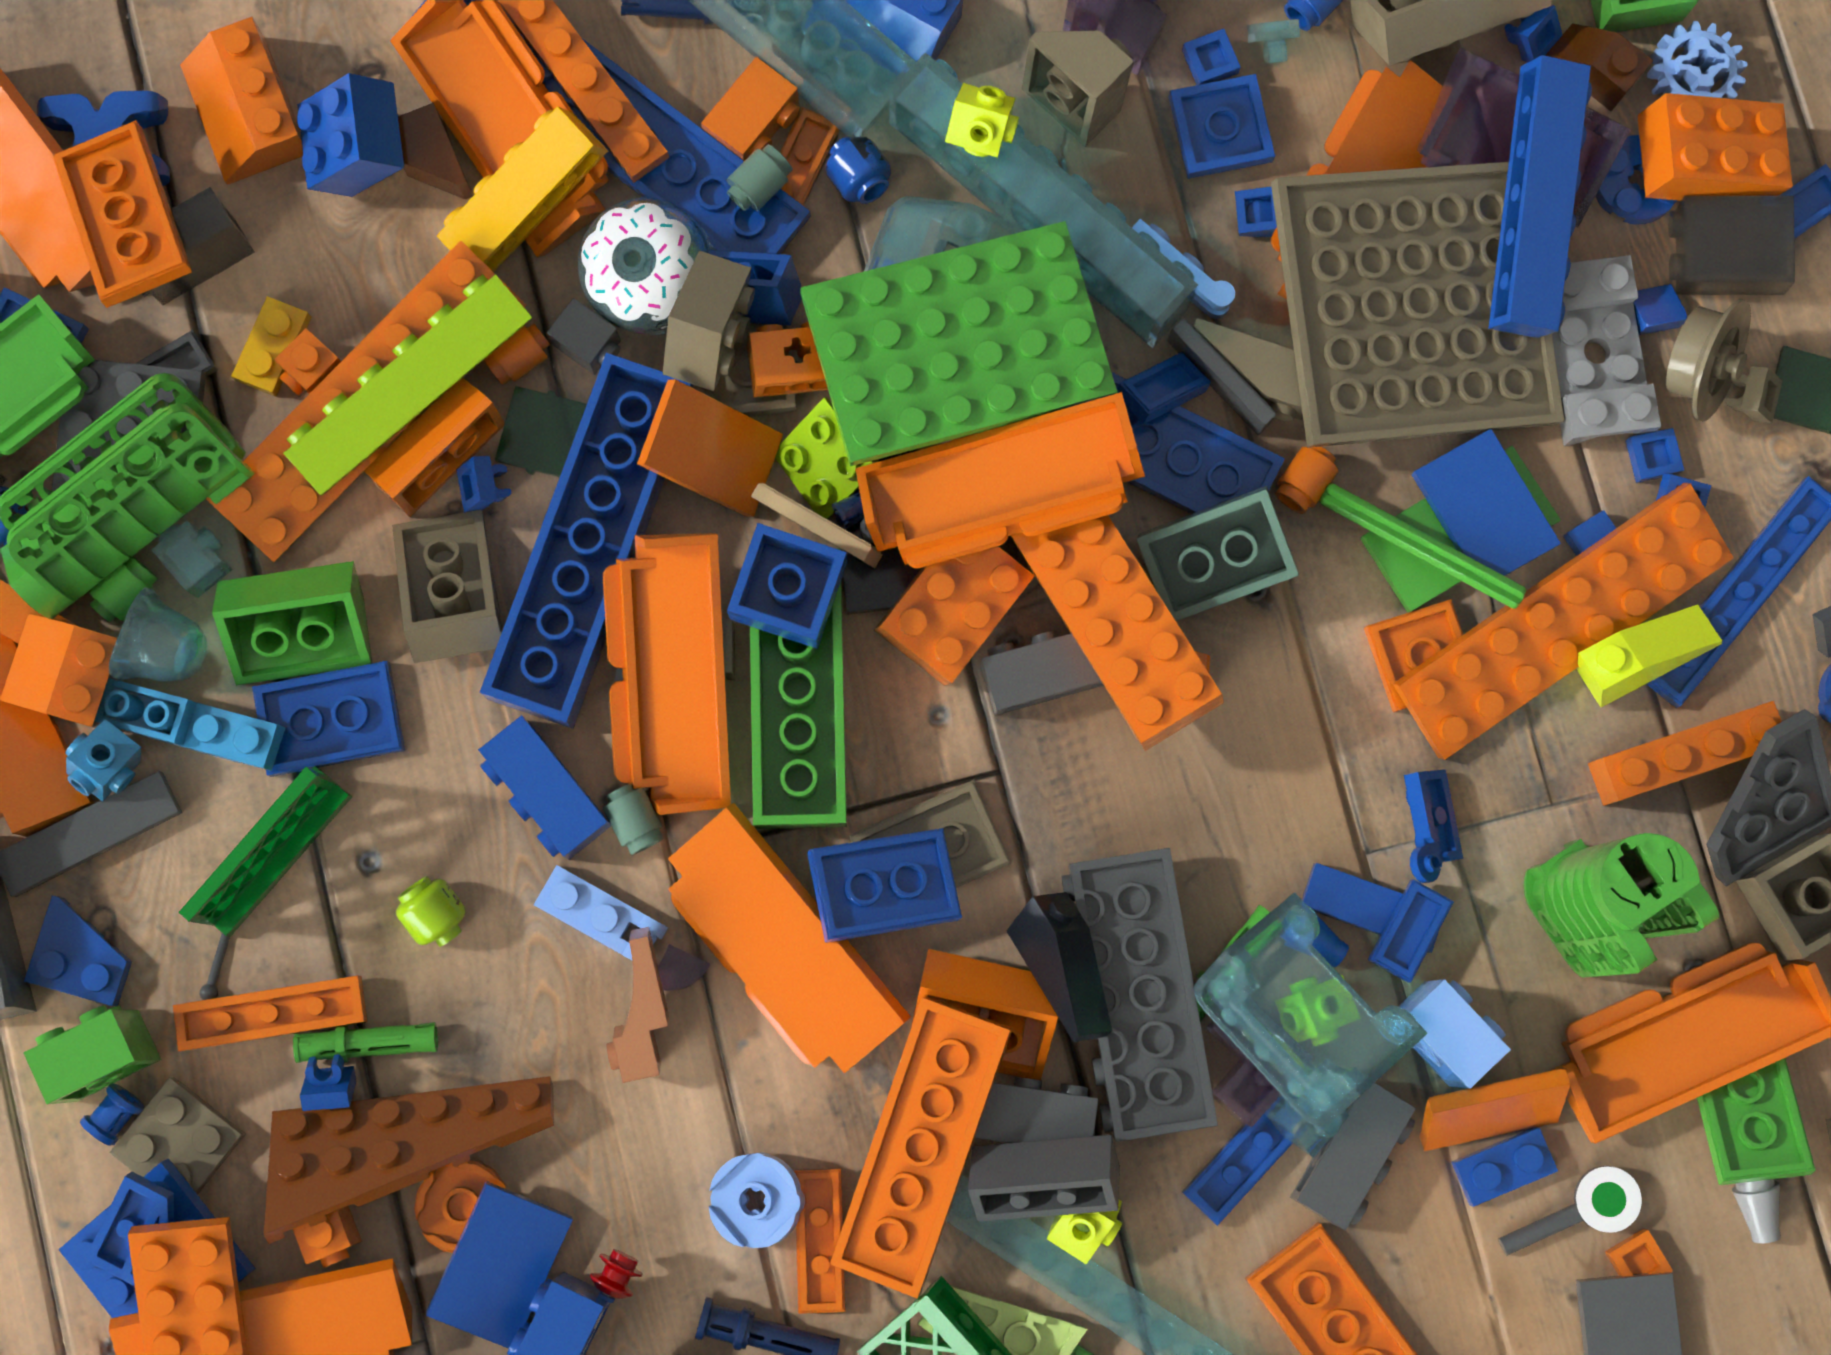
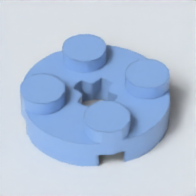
[709,1152,805,1248]

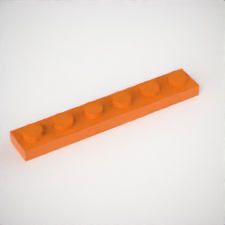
[496,0,669,183]

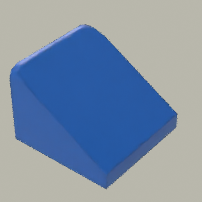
[1633,284,1688,335]

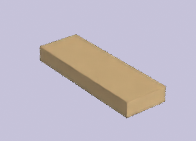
[751,483,882,568]

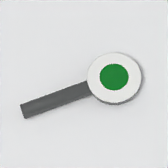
[1498,1166,1642,1256]

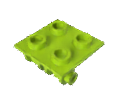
[775,397,879,520]

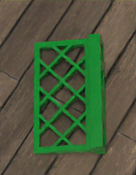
[178,766,352,937]
[857,1276,1012,1355]

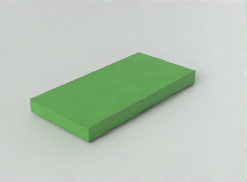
[1360,445,1561,613]

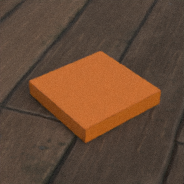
[1364,599,1463,713]

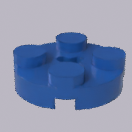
[1592,135,1678,225]

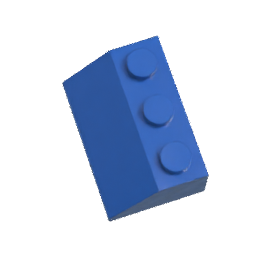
[806,0,963,88]

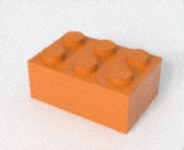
[1637,93,1793,207]
[874,546,1035,686]

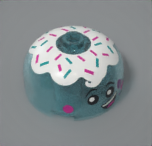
[578,197,713,335]

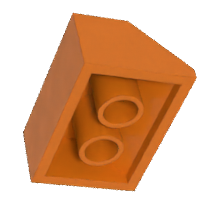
[180,16,303,185]
[364,378,506,517]
[910,949,1058,1080]

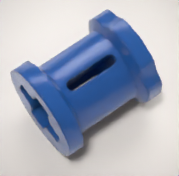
[80,1083,144,1146]

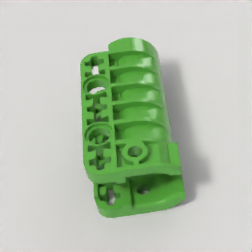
[0,373,256,619]
[1523,833,1719,978]

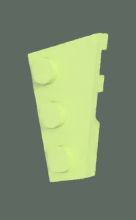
[918,1285,1088,1355]

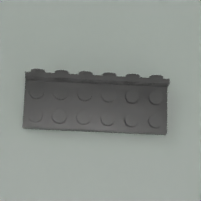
[1061,848,1218,1142]

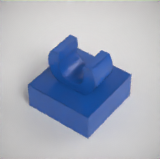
[1504,5,1563,63]
[456,456,512,513]
[300,1054,357,1111]

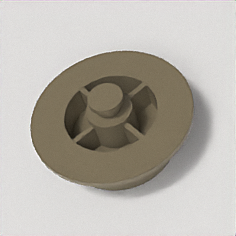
[1666,299,1751,422]

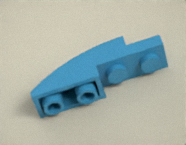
[94,678,286,771]

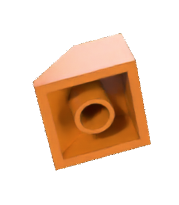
[0,613,121,727]

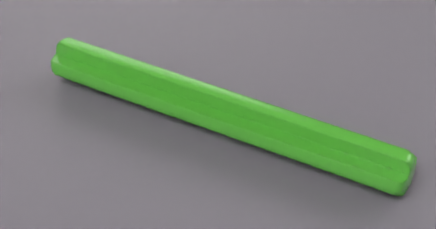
[1319,483,1527,609]

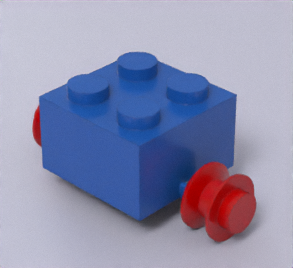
[507,1249,643,1355]

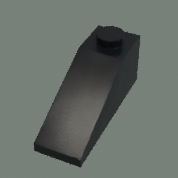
[1007,892,1112,1042]

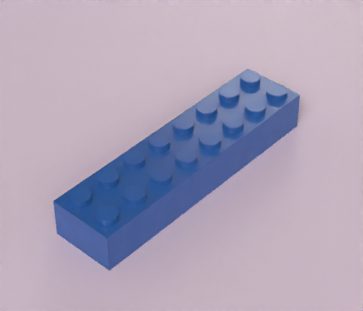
[480,353,693,729]

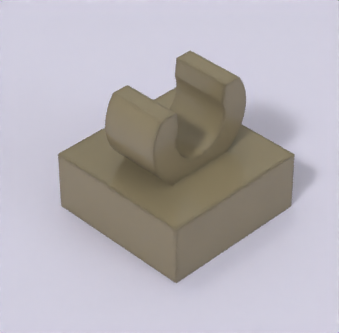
[1725,366,1783,424]

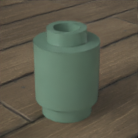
[727,144,793,211]
[602,784,664,855]

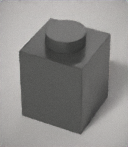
[547,298,621,375]

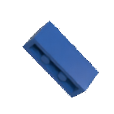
[478,715,611,860]

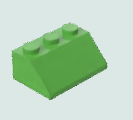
[212,561,372,686]

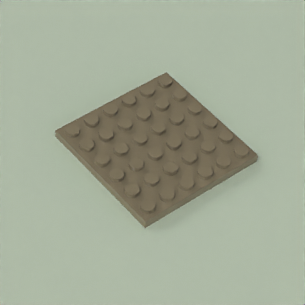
[1271,162,1564,448]

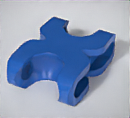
[37,91,170,187]

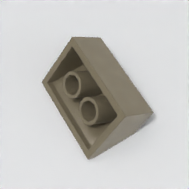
[1022,31,1134,147]

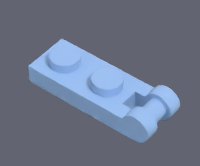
[1124,219,1235,319]
[534,865,668,960]

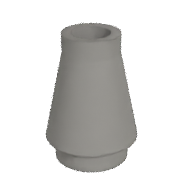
[1732,1179,1781,1243]

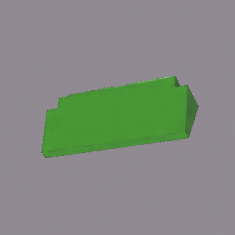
[0,294,95,458]

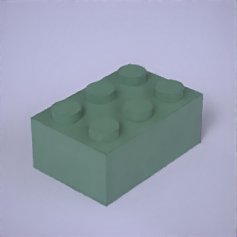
[1136,485,1299,621]

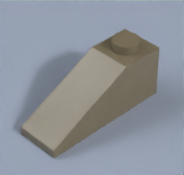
[1193,318,1303,422]

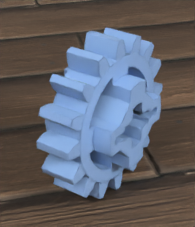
[1647,21,1747,99]

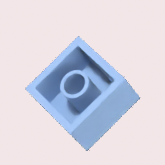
[1385,979,1511,1089]

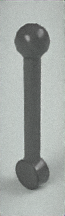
[199,933,230,1000]

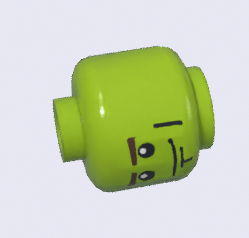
[396,876,466,947]

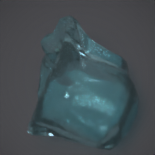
[108,587,209,682]

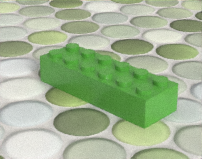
[750,548,847,829]

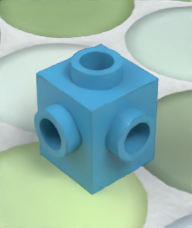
[65,719,141,802]

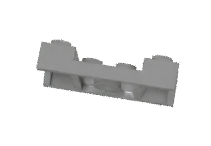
[1552,255,1661,446]

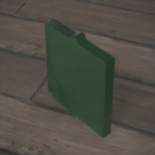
[1774,346,1831,434]
[495,386,587,478]

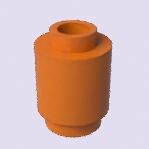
[483,323,550,385]
[1275,447,1339,514]

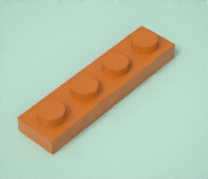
[173,975,367,1051]

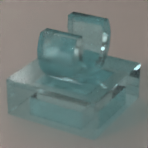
[1247,19,1300,64]

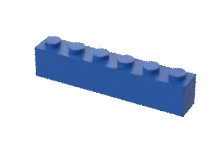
[1488,55,1592,338]

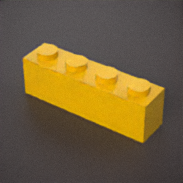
[437,106,608,272]

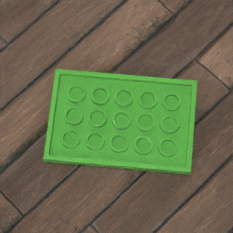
[800,221,1118,466]

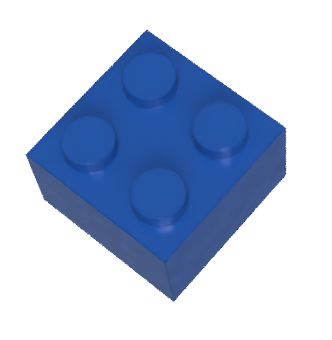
[297,73,404,197]
[727,523,847,649]

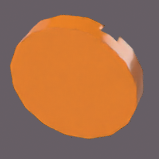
[414,1160,507,1253]

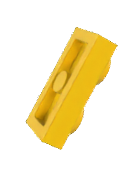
[231,296,312,397]

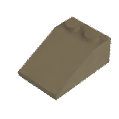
[392,509,503,663]

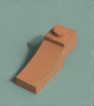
[606,927,669,1083]

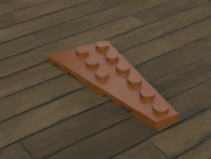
[264,1076,554,1244]

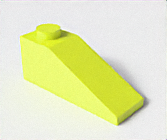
[1577,604,1722,708]

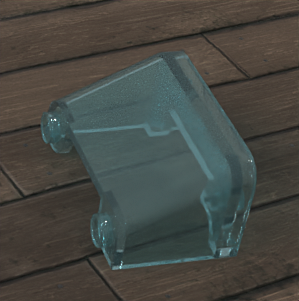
[1194,892,1427,1127]

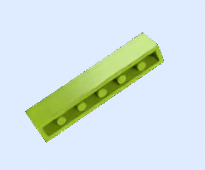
[283,274,533,496]

